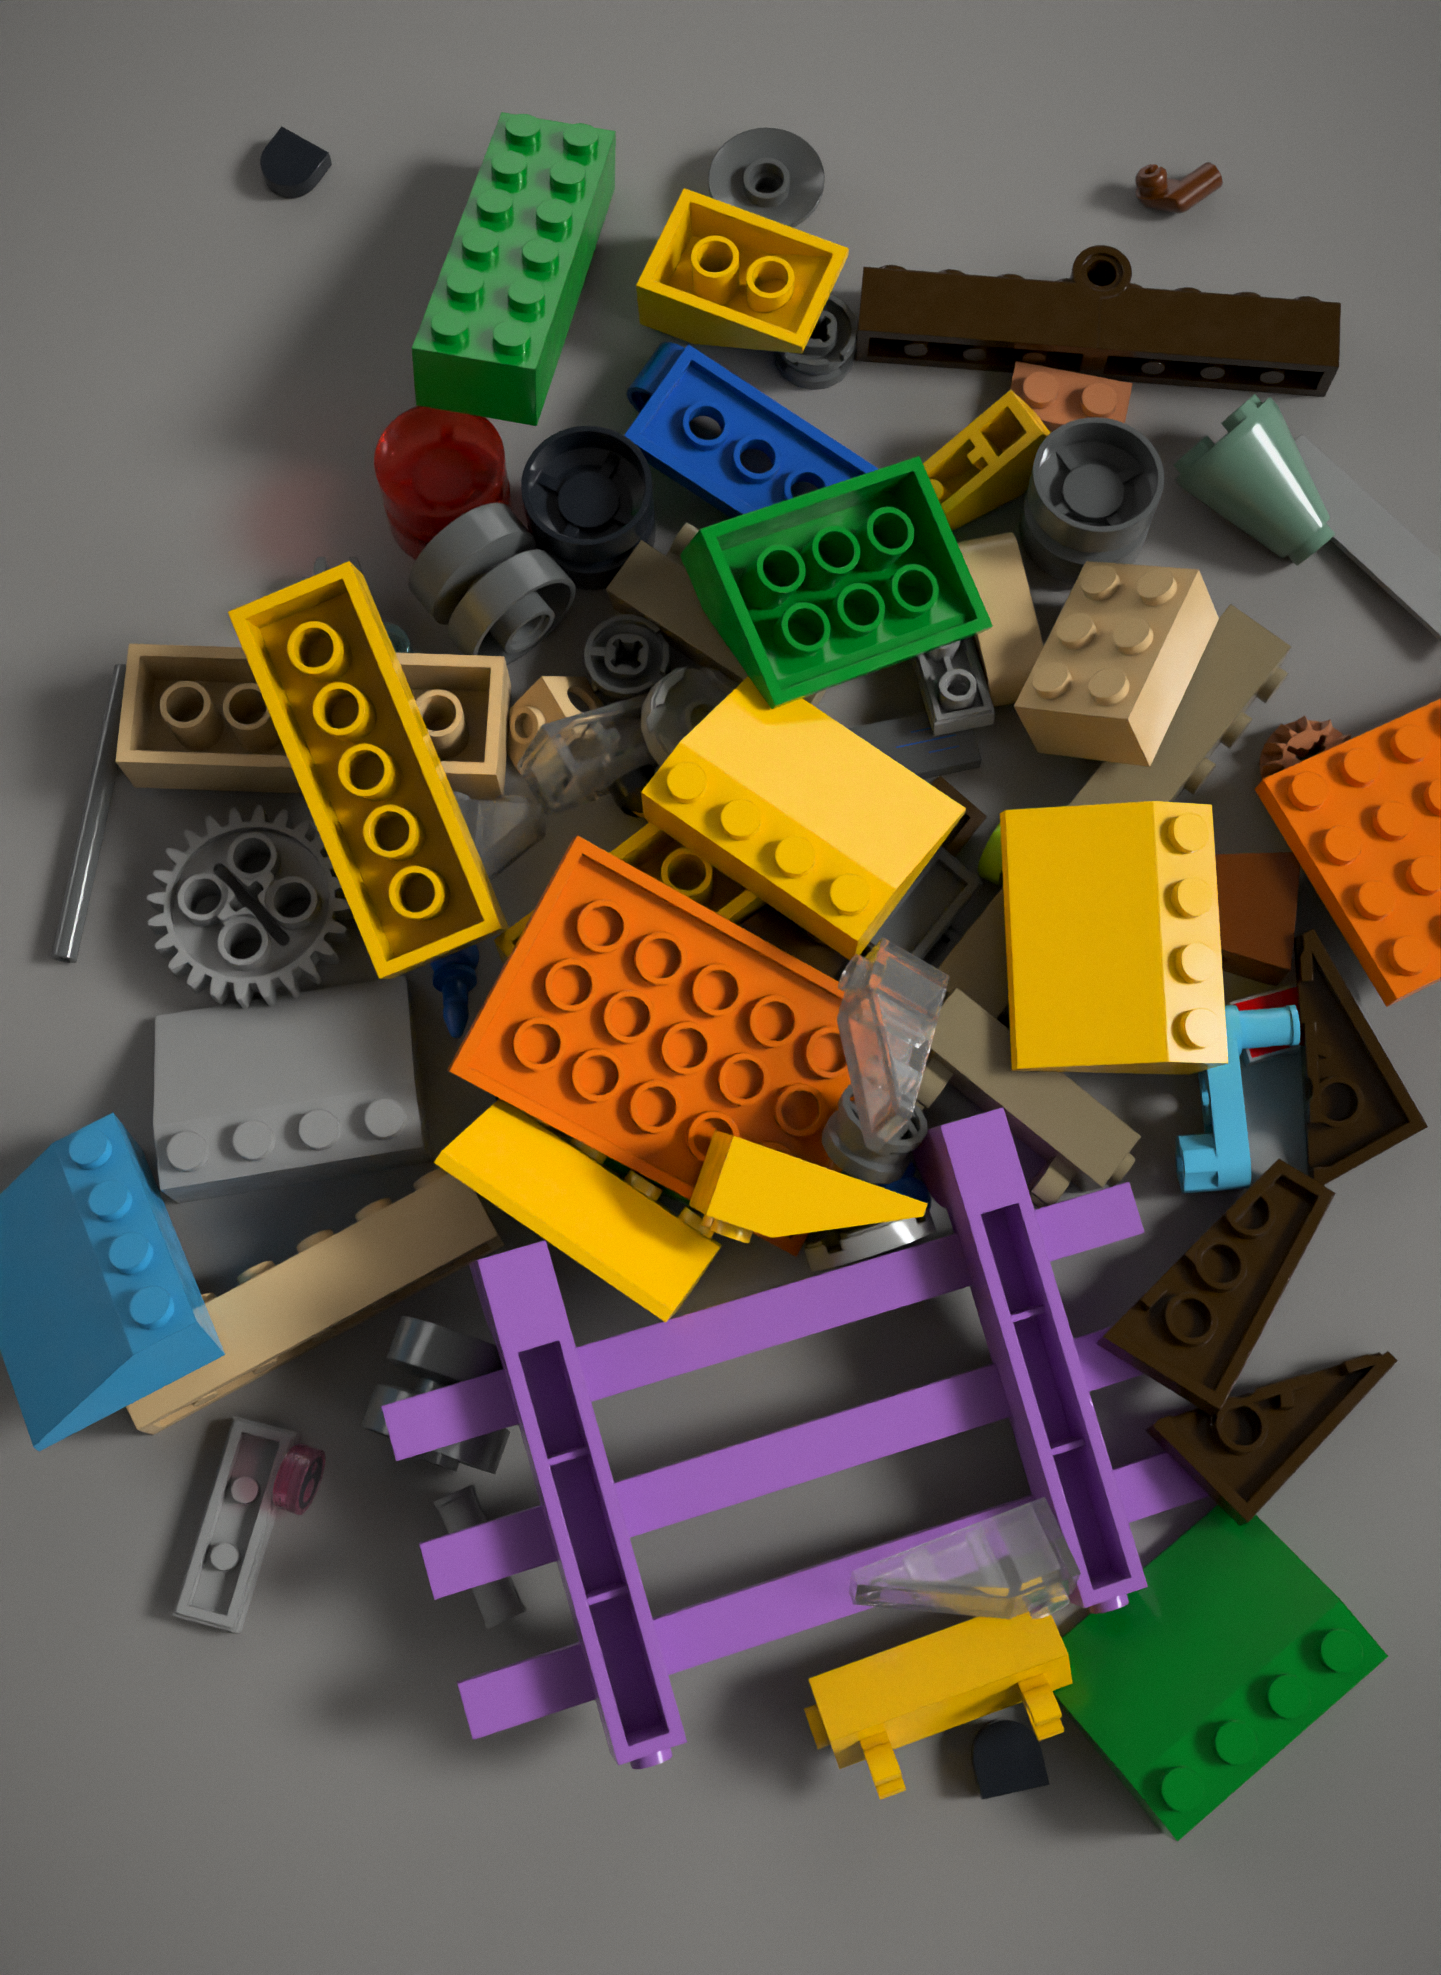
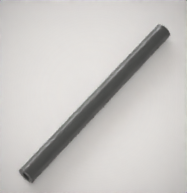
[51,664,126,963]

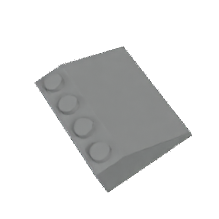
[153,975,433,1204]

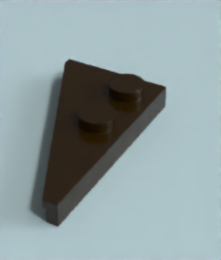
[1294,928,1428,1185]
[1145,1351,1398,1526]

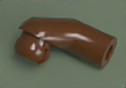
[1135,162,1223,213]

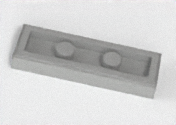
[172,1416,301,1633]

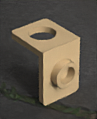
[507,676,614,774]

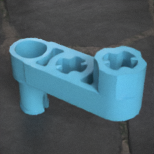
[1175,1005,1300,1194]

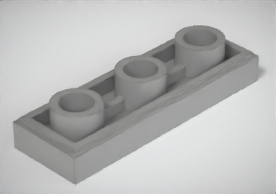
[911,636,995,736]

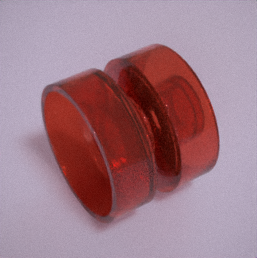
[374,406,513,560]

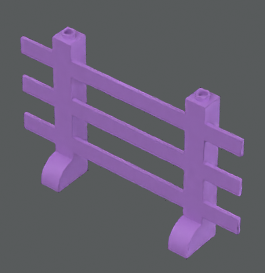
[381,1107,1209,1770]

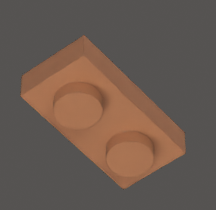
[1010,361,1133,433]

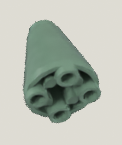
[1173,394,1335,566]

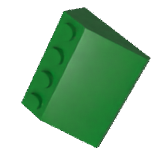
[680,456,993,709]
[1053,1504,1389,1842]

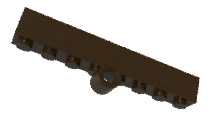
[855,245,1341,397]

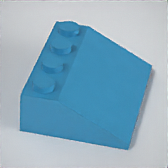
[0,1113,225,1451]

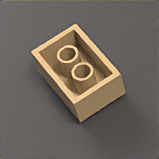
[1014,561,1219,767]

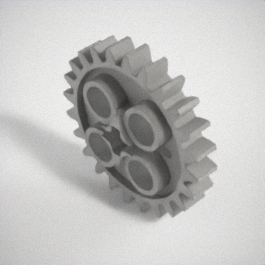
[147,805,354,1008]

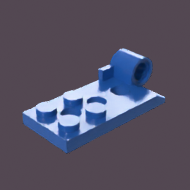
[624,341,879,518]

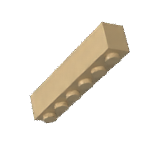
[126,1168,504,1435]

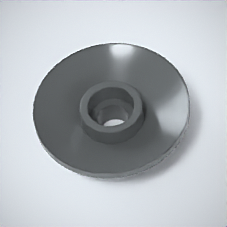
[709,127,825,228]

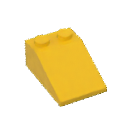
[636,188,849,354]
[689,1130,928,1244]

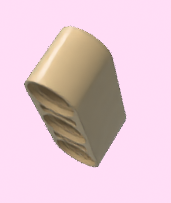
[957,532,1044,707]

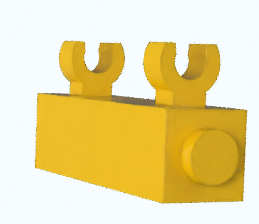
[804,1593,1073,1800]

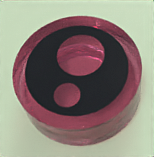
[272,1443,326,1516]

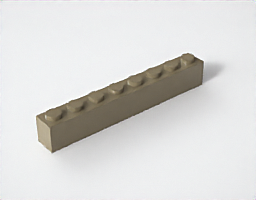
[926,604,1291,1029]

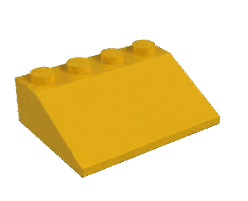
[641,676,966,963]
[1000,801,1228,1075]
[434,1098,723,1323]

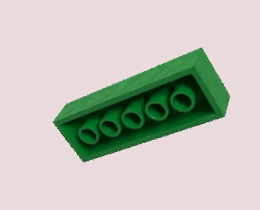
[412,112,616,426]

